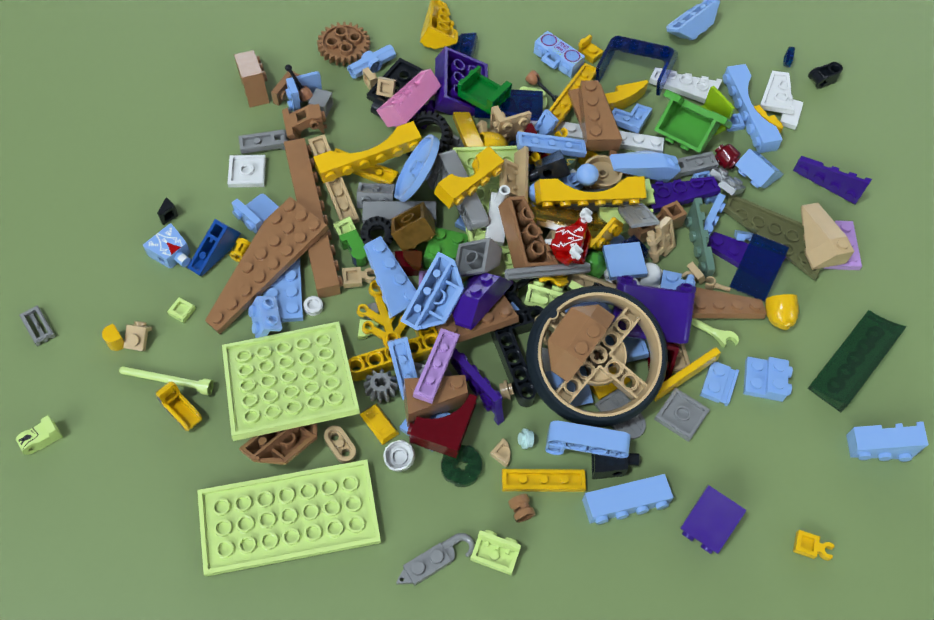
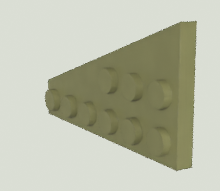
[723,195,820,280]

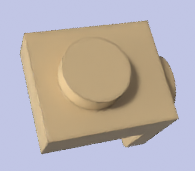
[123,321,153,351]

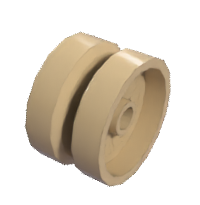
[581,155,623,191]

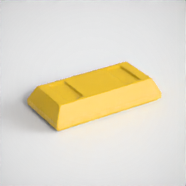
[360,403,399,445]

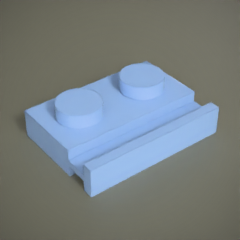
[700,361,739,406]

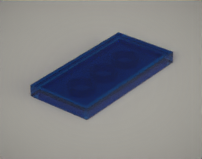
[474,89,543,121]

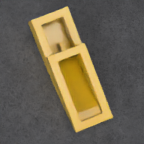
[605,80,648,111]

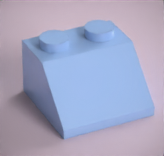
[735,149,784,189]

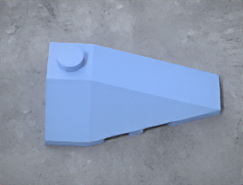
[609,150,681,183]

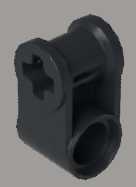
[808,62,843,89]

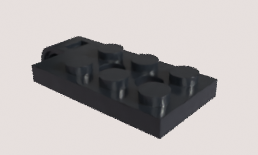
[367,58,423,118]

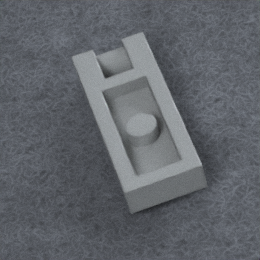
[238,130,289,154]
[673,151,719,180]

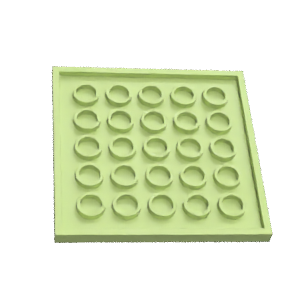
[222,321,360,441]

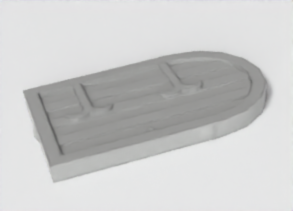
[618,202,660,228]
[595,389,646,440]

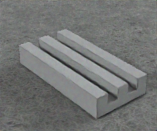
[19,305,56,347]

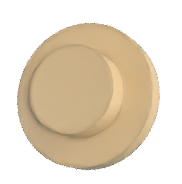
[499,380,514,400]

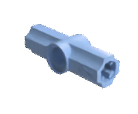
[347,45,396,79]

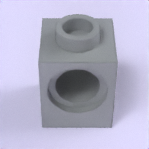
[308,88,333,118]

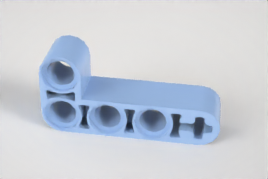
[545,421,631,458]

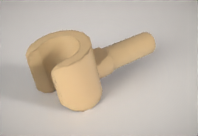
[705,276,731,292]

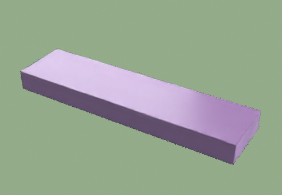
[413,328,460,404]

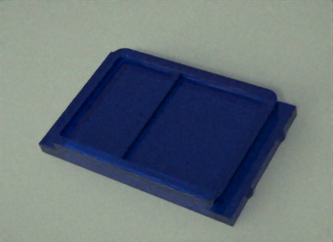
[729,233,789,302]

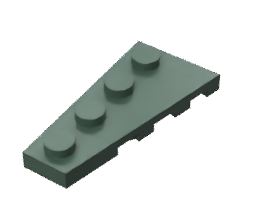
[685,198,715,278]

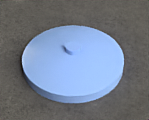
[394,134,440,202]

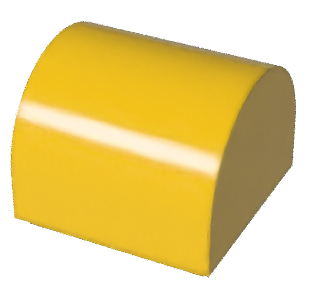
[102,324,124,351]

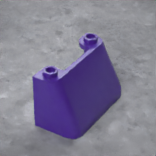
[612,275,696,344]

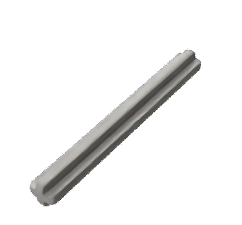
[504,262,591,281]

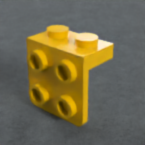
[589,217,624,251]

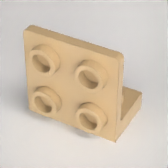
[489,105,532,142]

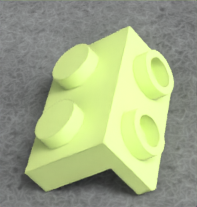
[470,530,521,575]

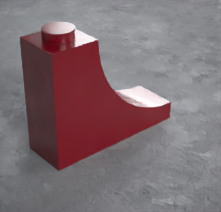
[407,394,477,458]

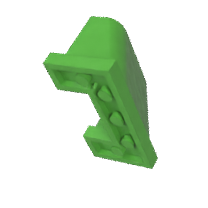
[654,89,733,154]

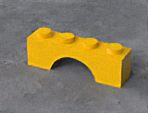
[434,146,504,209]

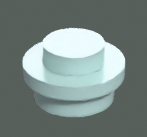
[518,428,534,449]

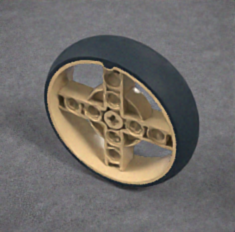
[526,286,668,427]

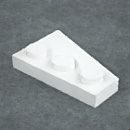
[760,71,794,115]

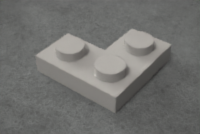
[709,167,746,196]

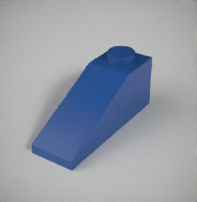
[187,219,241,277]

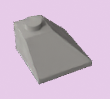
[455,238,502,277]

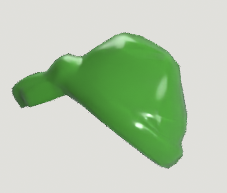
[585,251,606,279]

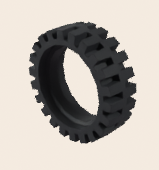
[406,111,453,157]

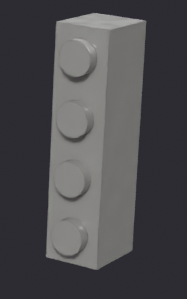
[362,201,436,231]

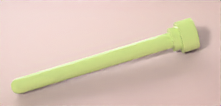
[119,366,214,396]

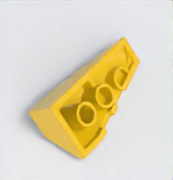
[420,0,458,49]

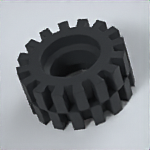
[360,216,393,246]

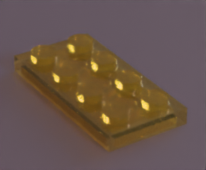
[528,201,607,231]

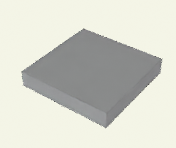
[654,388,710,442]

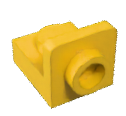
[578,34,603,64]

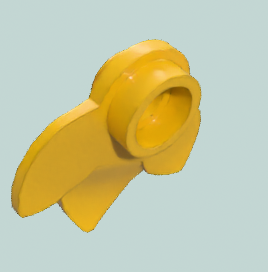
[538,275,569,287]

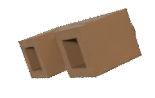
[627,201,687,245]

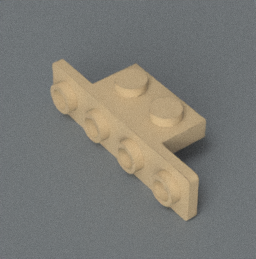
[499,146,529,203]

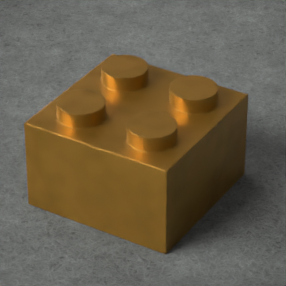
[391,202,436,252]

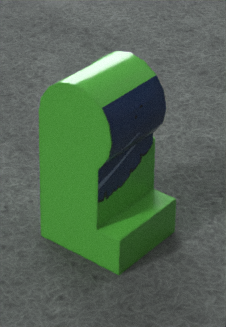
[339,229,368,267]

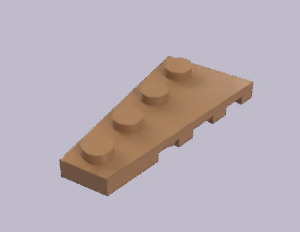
[692,287,767,319]

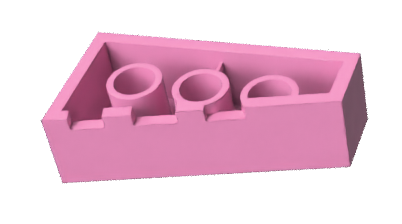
[376,68,441,127]

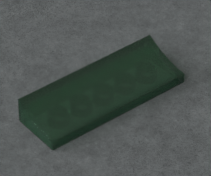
[807,310,907,412]

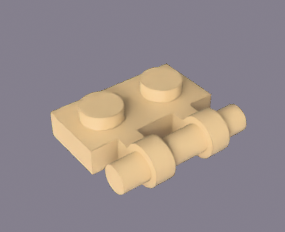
[646,216,676,263]

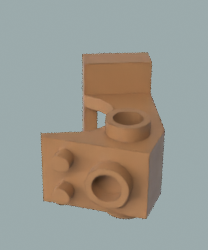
[282,104,327,140]

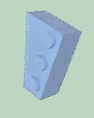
[846,422,929,462]

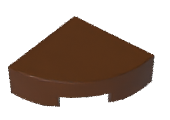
[403,250,422,271]

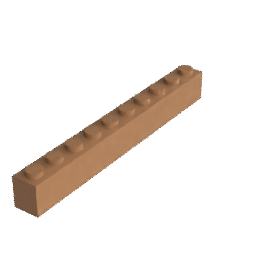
[284,138,343,298]

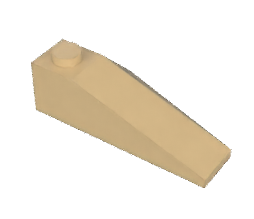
[801,203,855,270]

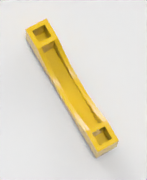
[313,121,422,183]
[534,176,646,208]

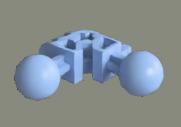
[528,163,599,203]

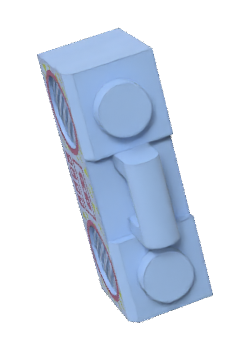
[533,31,585,78]

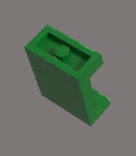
[457,66,512,115]

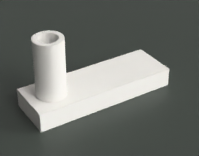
[485,185,510,246]

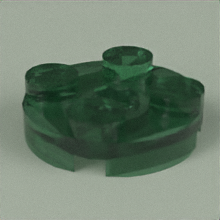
[441,445,483,487]

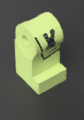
[16,415,63,455]

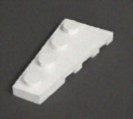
[649,67,723,104]

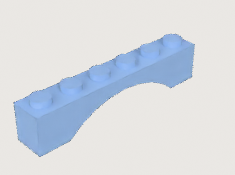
[723,64,783,153]

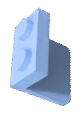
[285,71,322,112]
[231,194,279,234]

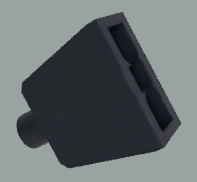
[528,150,571,182]
[591,453,640,479]

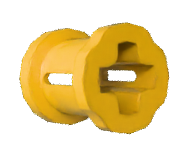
[229,238,251,262]

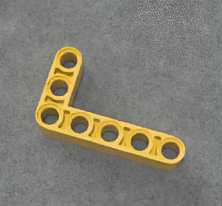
[348,326,438,381]

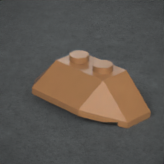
[547,304,615,383]
[239,423,318,465]

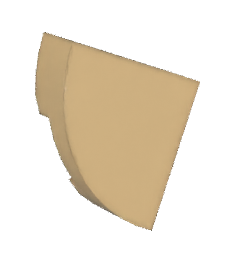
[490,438,511,468]

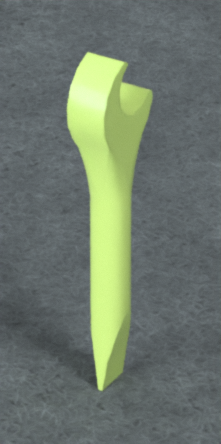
[691,318,739,348]

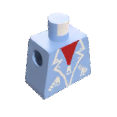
[143,223,191,268]

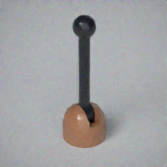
[285,64,313,101]
[525,70,558,102]

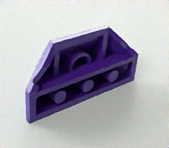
[452,273,513,330]

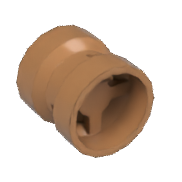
[508,494,536,523]

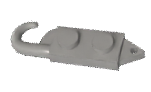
[396,533,475,586]

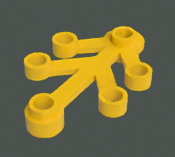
[356,280,408,347]

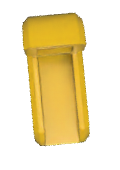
[155,382,202,431]

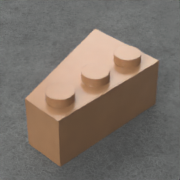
[234,50,270,108]
[403,375,468,427]

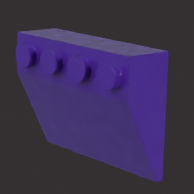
[434,46,488,116]

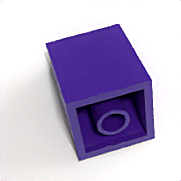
[680,484,747,554]

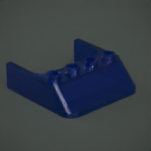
[596,36,678,96]

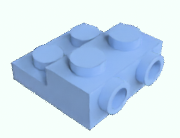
[743,357,793,402]

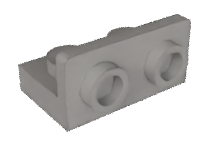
[357,182,395,208]

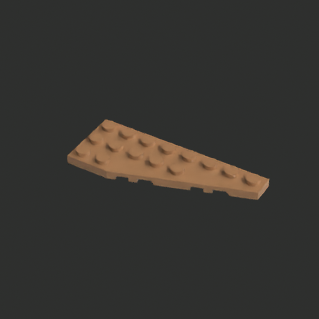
[205,197,329,334]

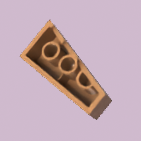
[578,80,622,151]

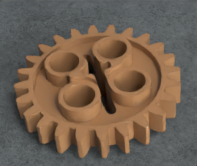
[317,22,371,66]

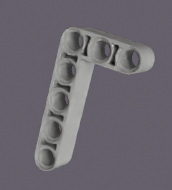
[427,150,489,231]

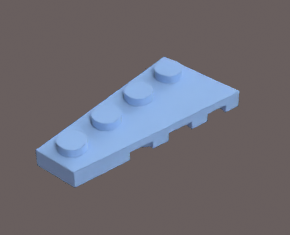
[364,236,417,319]

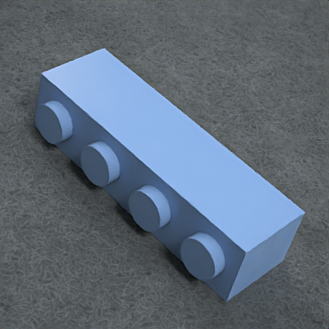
[582,474,674,525]

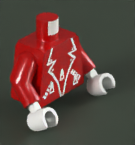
[544,208,593,266]

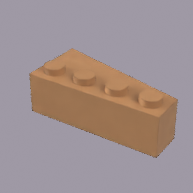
[498,196,558,268]

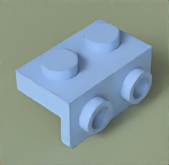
[248,296,282,338]

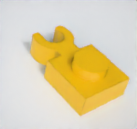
[793,530,835,561]

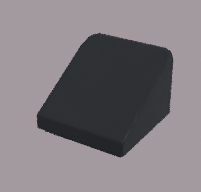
[157,197,178,225]

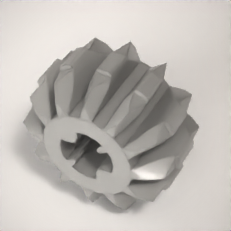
[364,368,398,404]

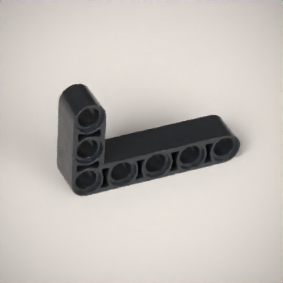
[490,305,543,408]

